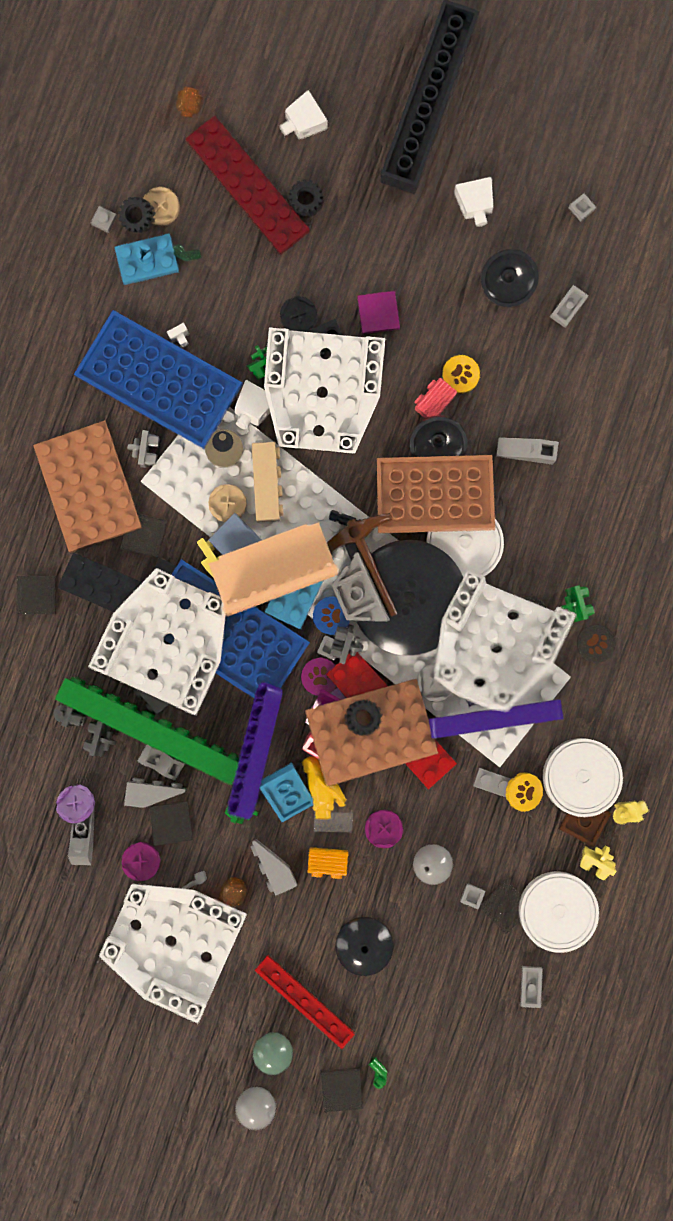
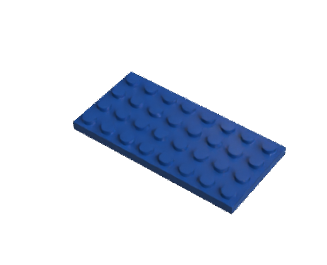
[74,310,243,449]
[164,559,310,698]

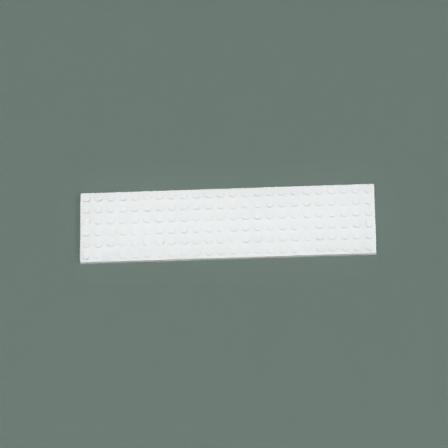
[141,407,571,767]

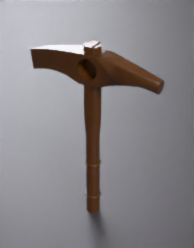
[327,513,398,617]

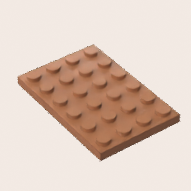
[33,421,142,553]
[377,455,495,533]
[305,679,438,786]

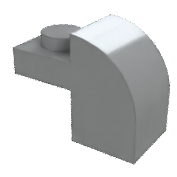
[138,745,185,780]

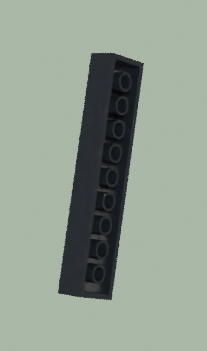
[380,0,480,194]

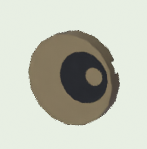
[205,430,243,468]

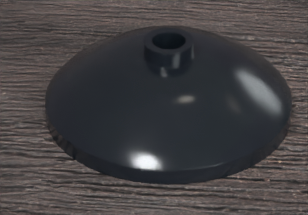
[481,249,539,307]
[410,416,468,457]
[335,917,393,976]

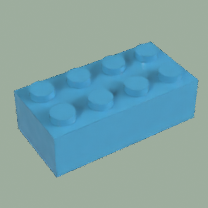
[265,558,334,630]

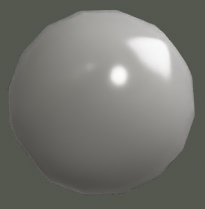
[413,845,453,885]
[236,1087,276,1130]

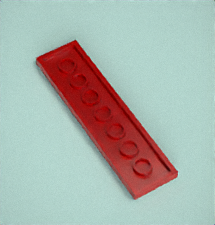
[326,652,457,790]

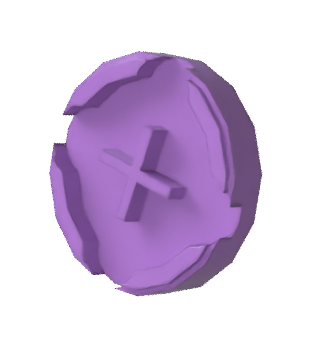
[56,785,95,823]

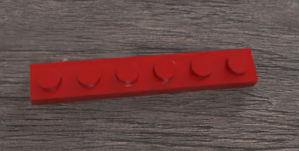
[255,955,355,1049]

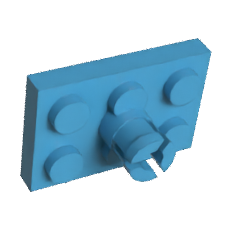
[115,234,179,285]
[260,763,313,822]

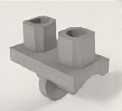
[127,430,160,468]

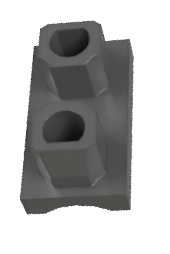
[330,624,364,664]
[53,705,87,727]
[83,721,117,757]

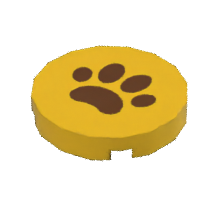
[442,355,480,394]
[506,772,543,811]

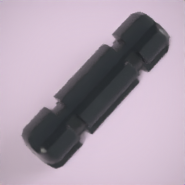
[329,510,360,526]

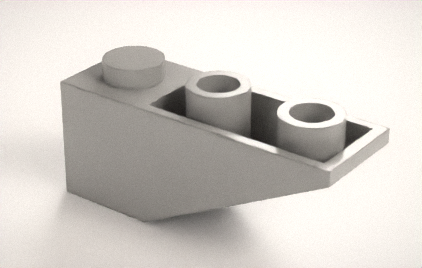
[496,437,559,464]
[124,778,187,808]
[68,806,95,865]
[251,839,298,896]

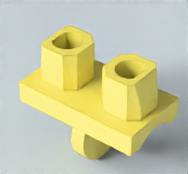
[613,801,648,824]
[580,846,616,880]

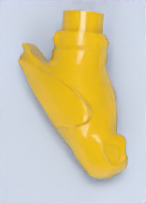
[302,756,347,819]

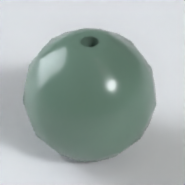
[253,1032,293,1075]

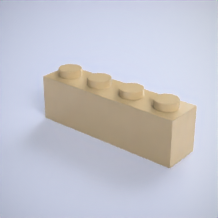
[252,442,283,523]

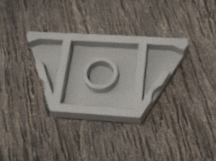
[332,552,390,621]

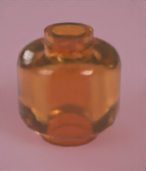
[176,87,202,118]
[219,877,247,907]

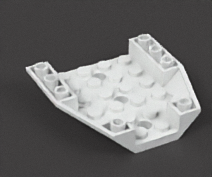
[264,327,385,453]
[89,568,225,715]
[434,570,576,710]
[99,884,247,1023]

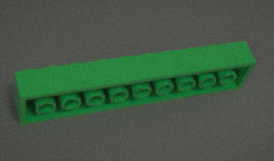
[55,676,240,785]

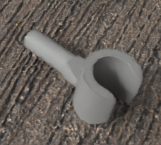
[182,871,207,889]

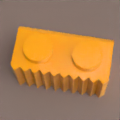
[308,847,348,879]

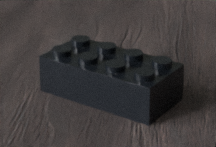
[57,552,143,612]

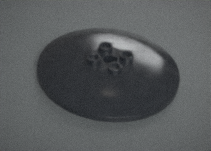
[356,540,463,656]

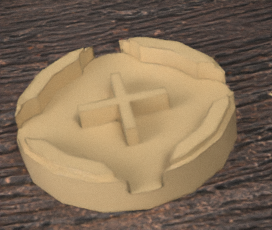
[143,187,180,226]
[208,484,247,522]

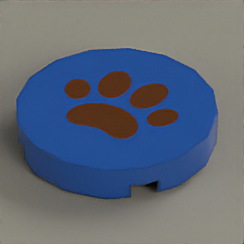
[313,596,350,635]

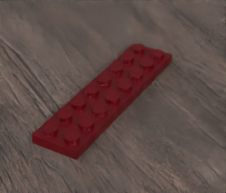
[185,115,310,255]

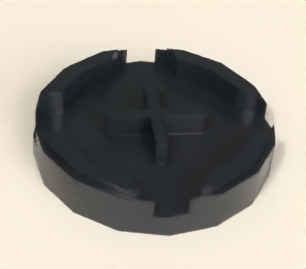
[280,296,317,332]

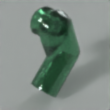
[173,244,201,261]

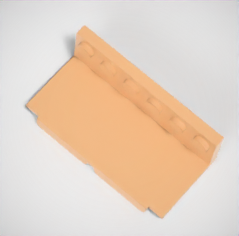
[209,522,339,616]

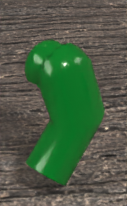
[369,1057,388,1089]

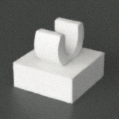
[167,323,189,347]

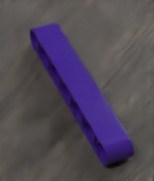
[228,682,282,819]
[428,699,564,738]

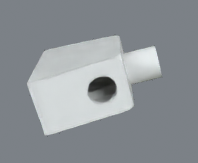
[280,90,327,139]
[454,177,493,226]
[235,380,270,429]

